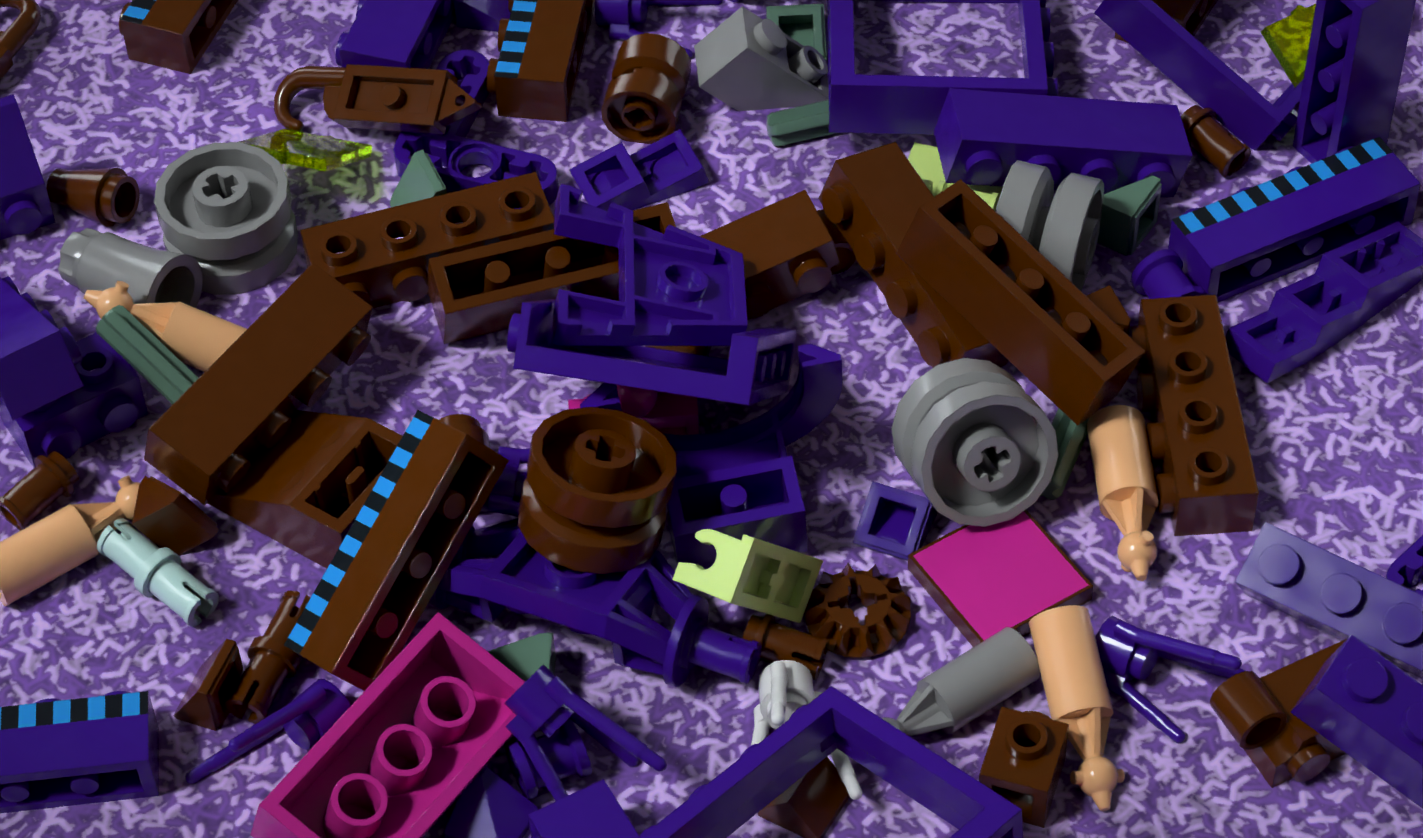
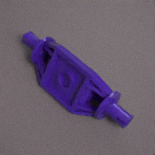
[429,518,762,687]

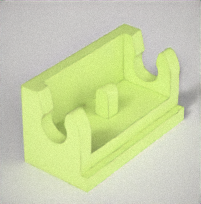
[672,529,823,623]

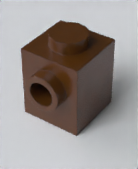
[979,707,1069,828]

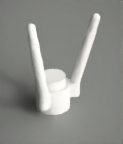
[751,660,862,800]

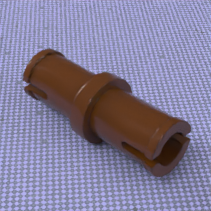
[225,591,311,724]

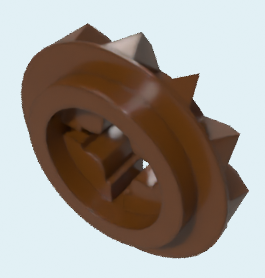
[804,563,911,658]

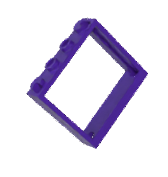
[827,0,1058,135]
[1094,0,1305,151]
[638,686,1023,838]

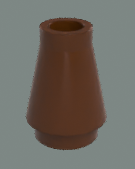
[46,168,140,227]

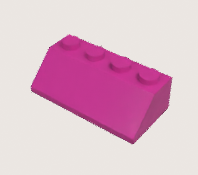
[250,612,525,838]

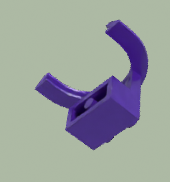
[580,343,843,569]

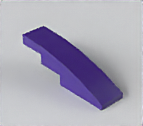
[1225,222,1423,383]

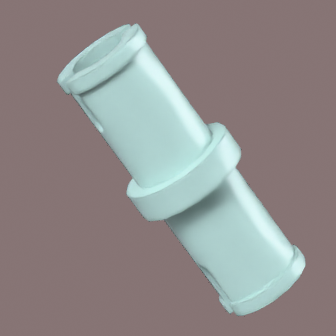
[97,518,219,627]

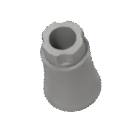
[58,228,203,308]

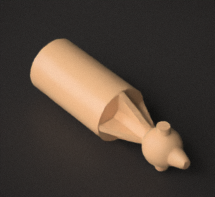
[84,281,247,372]
[1087,405,1159,581]
[0,476,140,606]
[1029,605,1125,811]

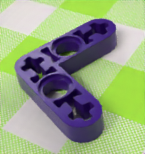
[393,49,559,209]

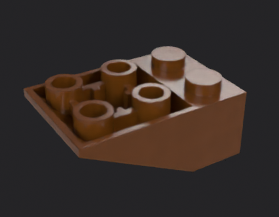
[207,410,402,569]

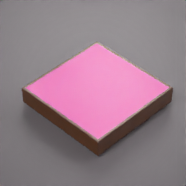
[908,510,1093,647]

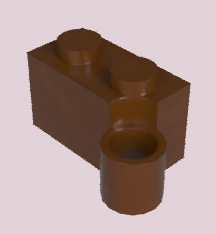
[699,190,856,320]
[1210,639,1347,788]

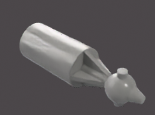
[882,627,1040,736]

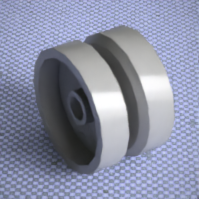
[154,142,298,295]
[995,160,1104,291]
[891,358,1058,527]

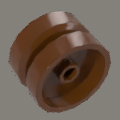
[518,407,677,574]

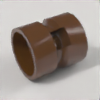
[601,33,691,144]

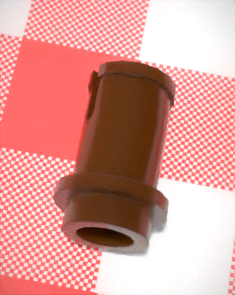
[1181,105,1251,177]
[0,451,79,531]
[742,614,830,680]

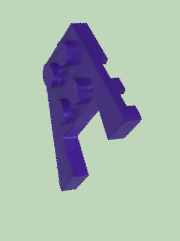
[552,183,748,346]

